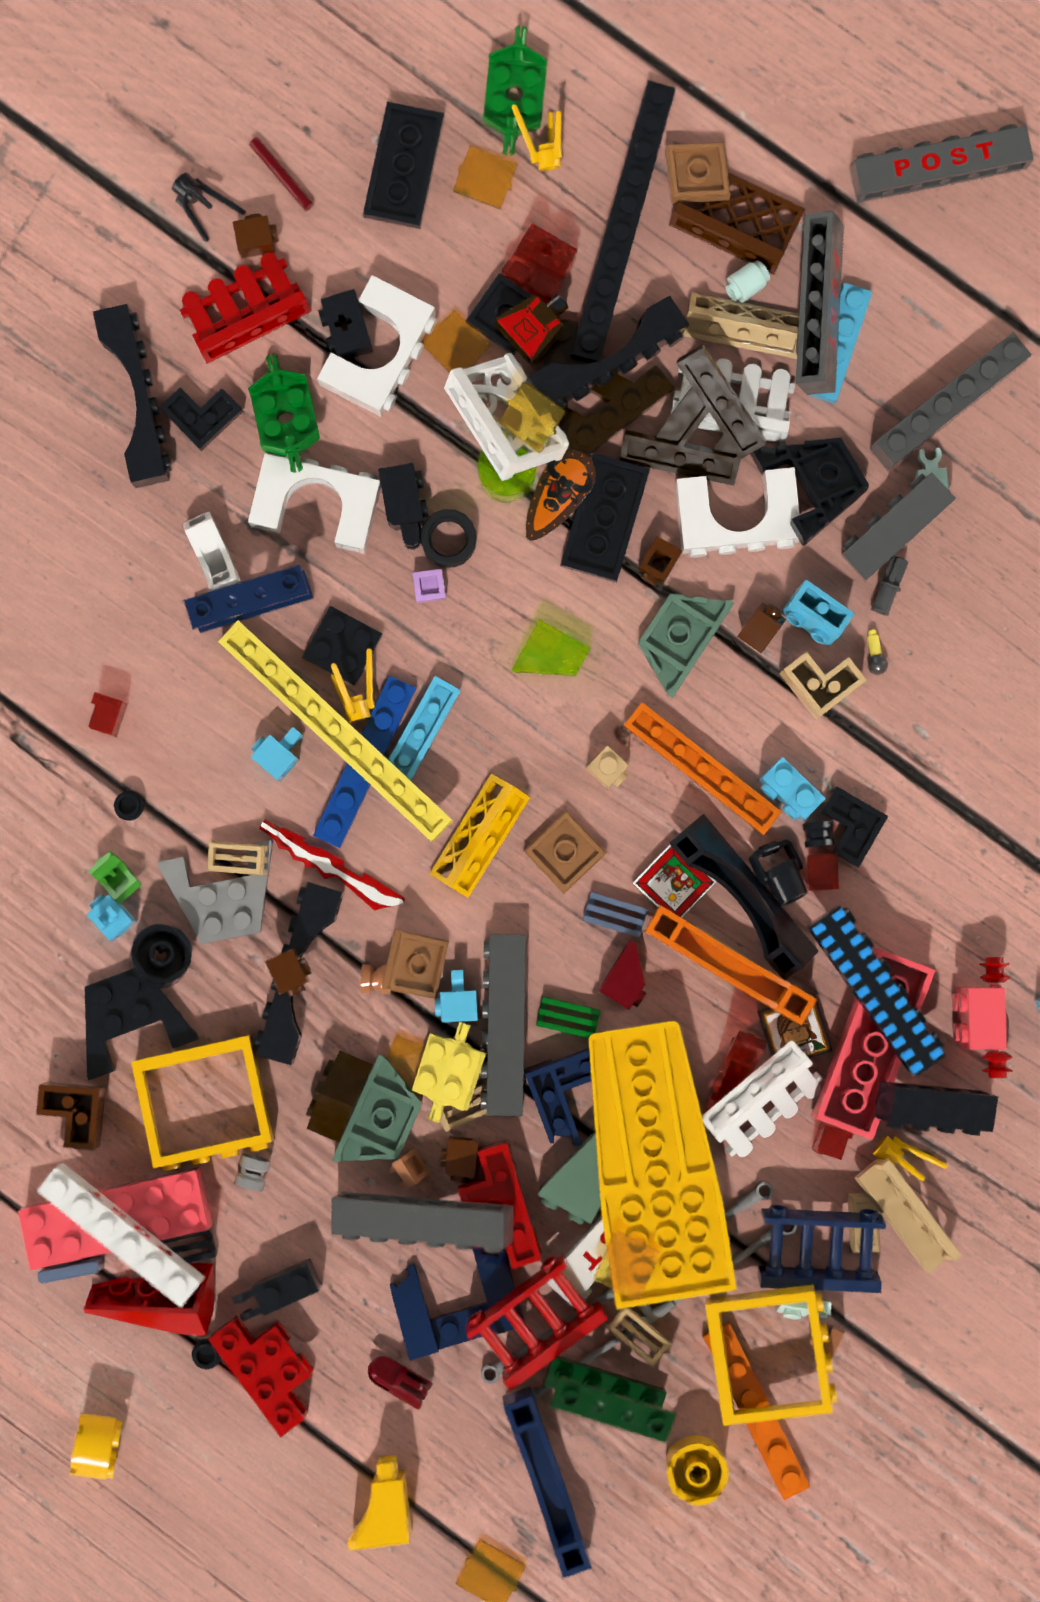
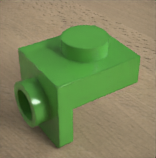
[89,851,142,904]

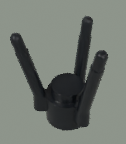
[172,173,246,242]

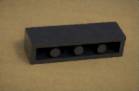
[874,1081,998,1136]

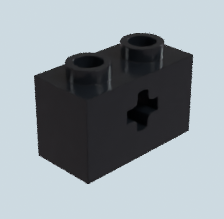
[318,289,373,360]

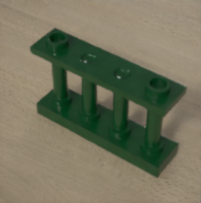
[543,1356,676,1443]

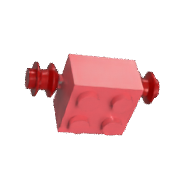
[952,957,1013,1078]

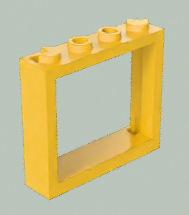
[131,1034,275,1172]
[705,1284,838,1426]

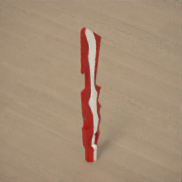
[259,819,405,911]

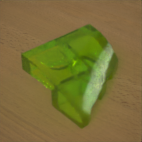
[511,619,591,677]

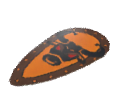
[526,450,595,541]

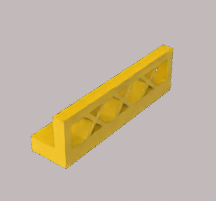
[429,774,530,898]

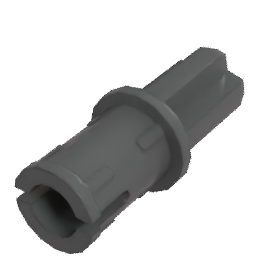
[871,556,908,616]

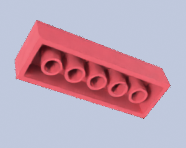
[811,948,935,1140]
[18,1166,213,1270]

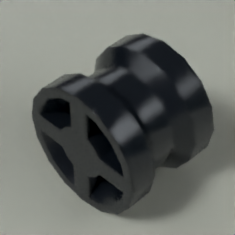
[802,821,834,848]

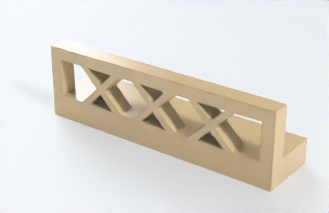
[683,293,799,359]
[854,1159,962,1273]

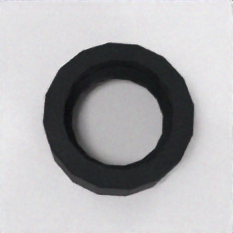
[421,509,476,568]

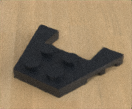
[750,438,869,546]
[85,969,199,1081]

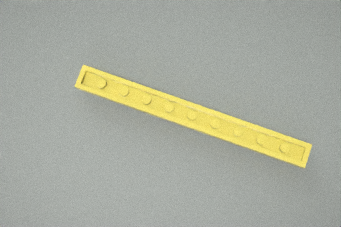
[218,620,453,842]

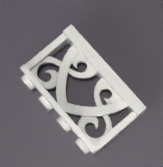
[444,353,569,481]

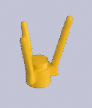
[512,104,562,171]
[331,648,376,723]
[872,1135,947,1181]

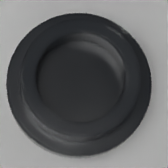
[114,791,144,821]
[192,1338,221,1369]

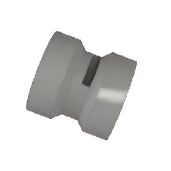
[234,1154,271,1191]

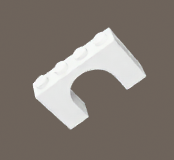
[317,275,438,417]
[248,454,381,554]
[675,467,800,558]

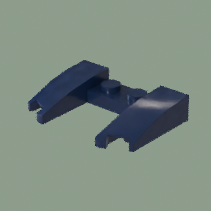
[524,1048,591,1146]
[389,1247,525,1361]

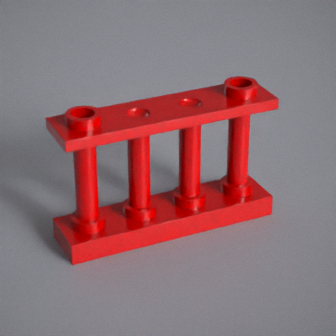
[466,1254,608,1392]

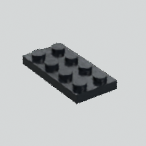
[363,102,444,229]
[560,453,650,583]

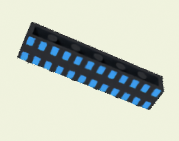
[806,905,946,1077]

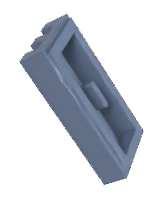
[582,892,648,938]
[37,1257,104,1284]

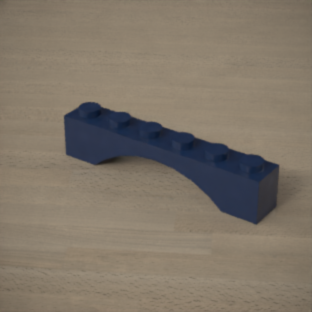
[502,1386,592,1578]

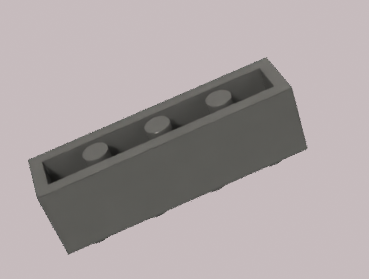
[841,472,956,581]

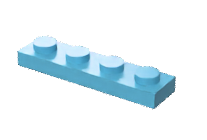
[809,283,872,404]
[388,676,461,781]

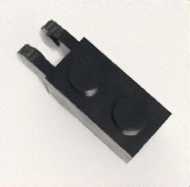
[378,463,429,550]
[232,1258,322,1321]

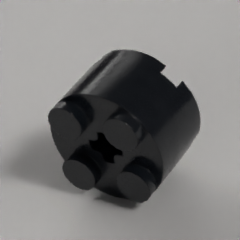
[129,924,192,989]

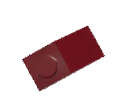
[598,940,646,1010]

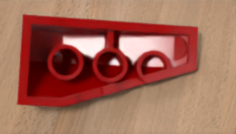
[83,1263,214,1335]

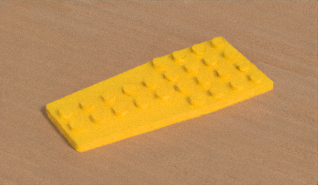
[588,1021,737,1309]

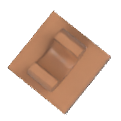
[389,1148,430,1189]
[809,1325,845,1360]

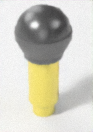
[867,630,889,675]

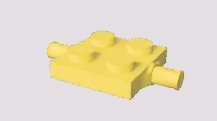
[412,1022,486,1123]

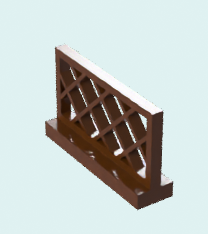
[669,172,805,275]

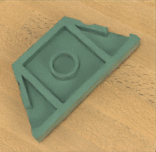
[638,594,734,699]
[332,1053,423,1162]

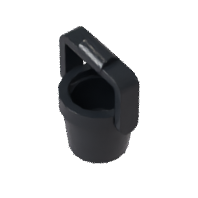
[749,839,808,906]

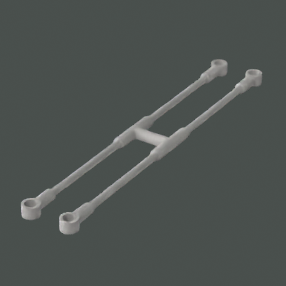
[481,1181,797,1416]

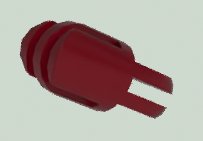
[367,1356,433,1410]

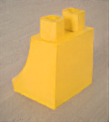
[347,1455,412,1550]

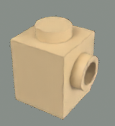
[586,745,629,789]

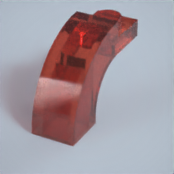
[702,1030,767,1115]

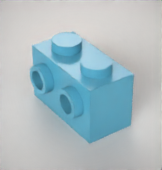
[782,580,855,647]
[758,757,826,821]

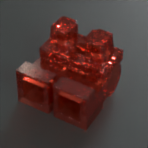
[502,223,578,304]

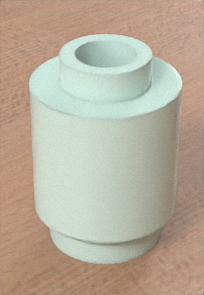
[725,260,770,303]

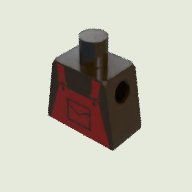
[495,294,569,368]

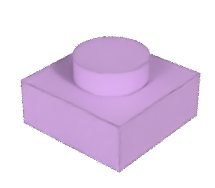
[412,569,446,603]

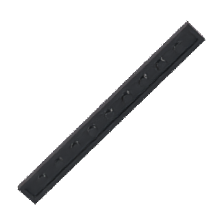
[570,80,676,363]

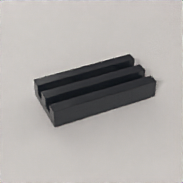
[161,1228,217,1263]

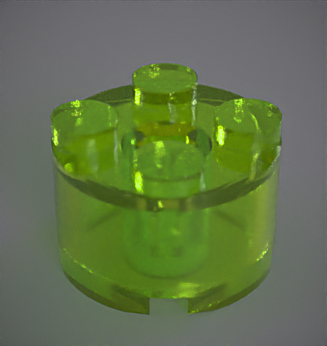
[477,437,537,503]

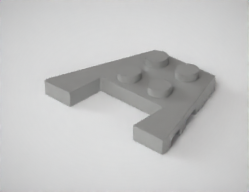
[157,840,273,944]

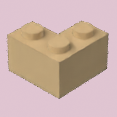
[779,652,867,720]

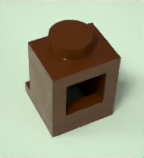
[638,536,682,586]

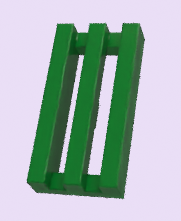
[536,997,601,1038]

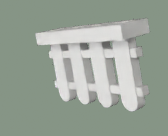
[670,358,795,443]
[702,1040,823,1157]

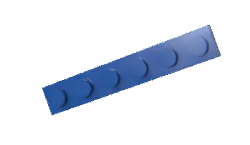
[313,675,416,849]

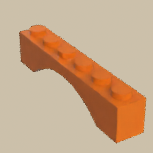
[643,905,817,1025]

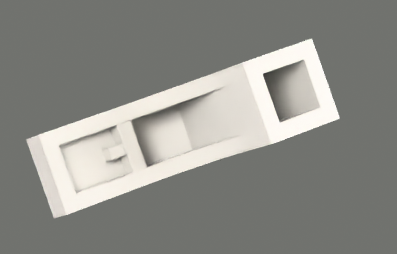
[183,511,241,592]

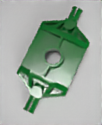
[482,26,547,156]
[248,354,320,473]

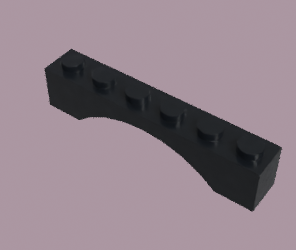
[521,296,690,417]
[92,304,172,488]
[669,814,819,980]
[254,882,344,1065]

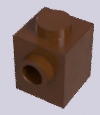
[233,214,279,259]
[737,602,786,654]
[265,948,312,997]
[440,1136,479,1182]

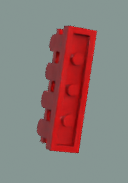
[179,252,311,364]

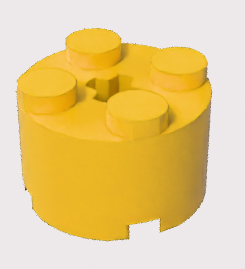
[70,1413,123,1480]
[665,1435,729,1506]

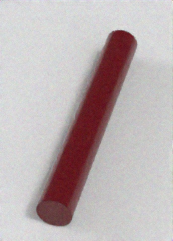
[249,137,314,211]

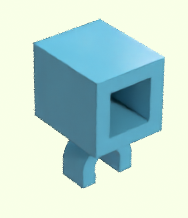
[250,727,304,782]
[86,894,137,941]
[435,970,478,1023]

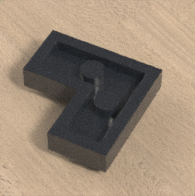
[159,387,244,451]
[821,787,888,868]

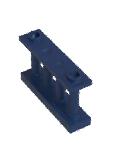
[184,565,313,633]
[757,1205,886,1293]

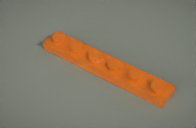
[623,702,782,835]
[702,1321,810,1500]

